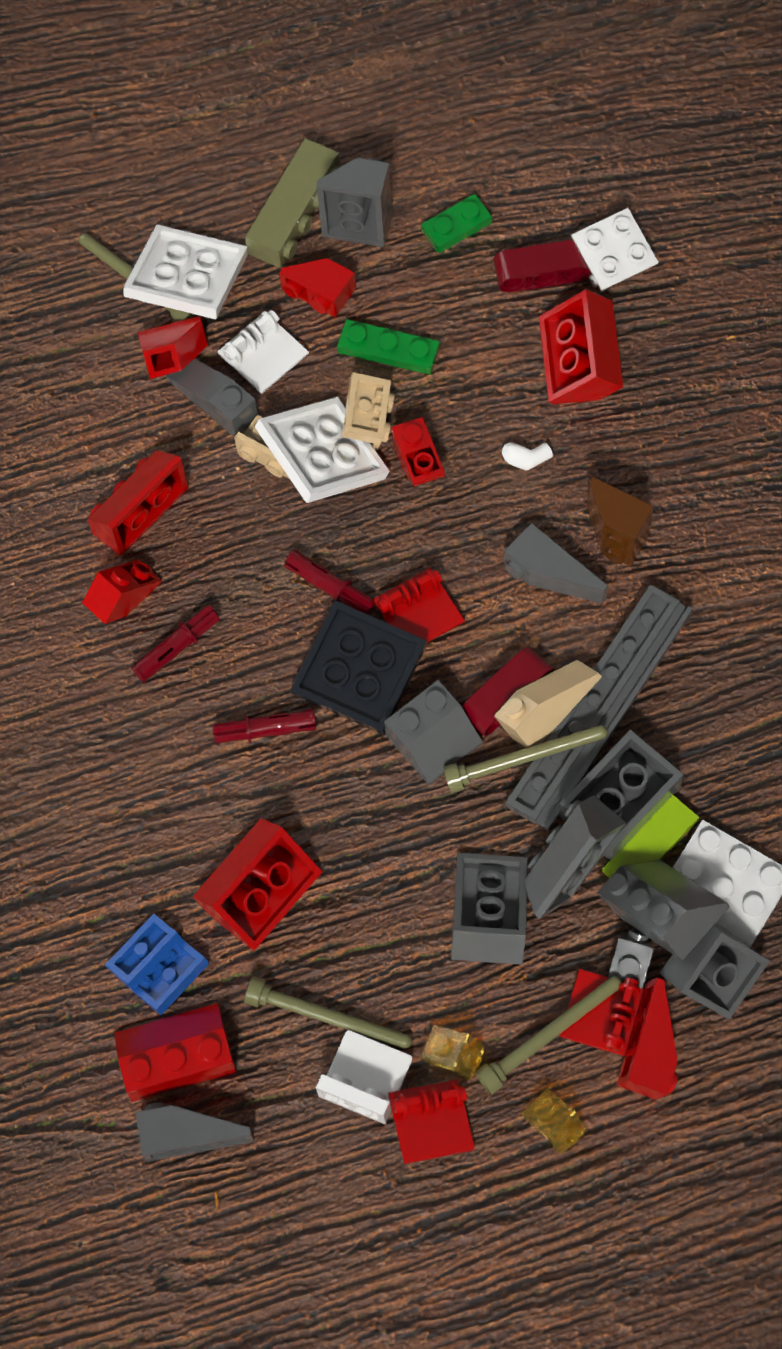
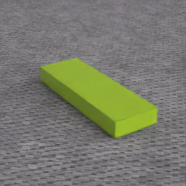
[602,795,699,878]

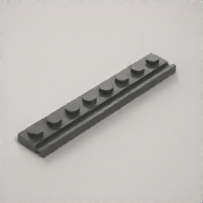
[506,584,693,832]

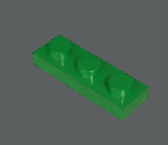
[337,319,440,375]

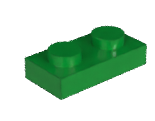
[421,194,492,254]

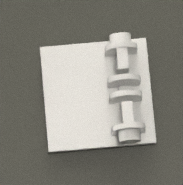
[571,208,659,291]
[217,310,309,394]

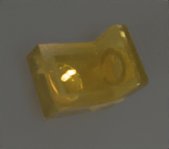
[420,1025,484,1080]
[521,1089,586,1154]

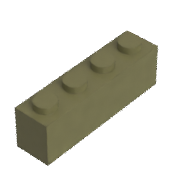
[245,138,341,268]

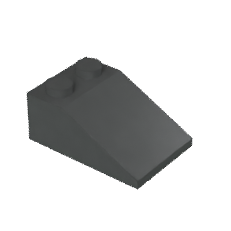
[451,853,527,965]

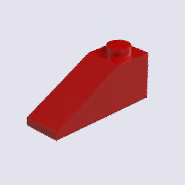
[616,978,678,1100]

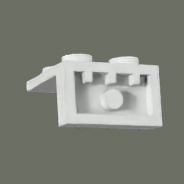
[316,1030,412,1124]

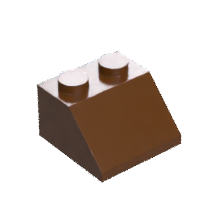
[587,477,654,567]

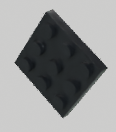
[290,601,428,735]

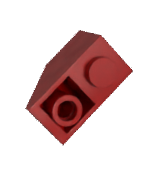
[279,258,356,318]
[137,316,208,379]
[391,417,445,487]
[82,559,162,624]

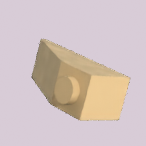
[494,660,601,748]

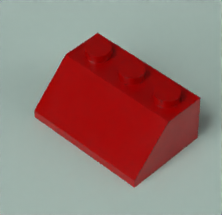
[539,290,623,404]
[87,451,189,557]
[192,818,323,951]
[114,1003,237,1102]

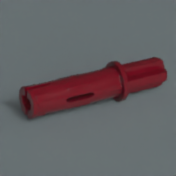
[284,549,375,615]
[130,605,220,683]
[212,709,316,743]

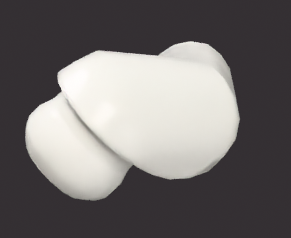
[502,442,553,470]

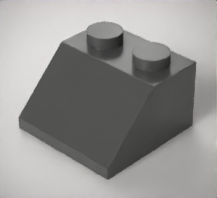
[384,680,483,786]
[660,923,770,1020]

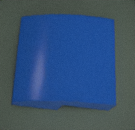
[105,914,209,1016]

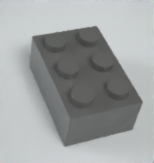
[559,730,684,860]

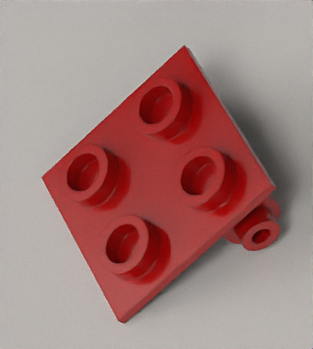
[373,567,465,643]
[559,969,644,1056]
[388,1079,475,1164]

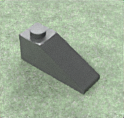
[166,359,258,437]
[504,523,608,604]
[136,1102,254,1162]

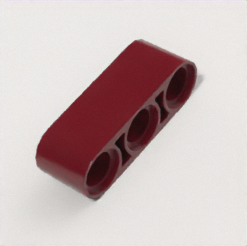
[493,240,591,293]
[462,646,554,737]

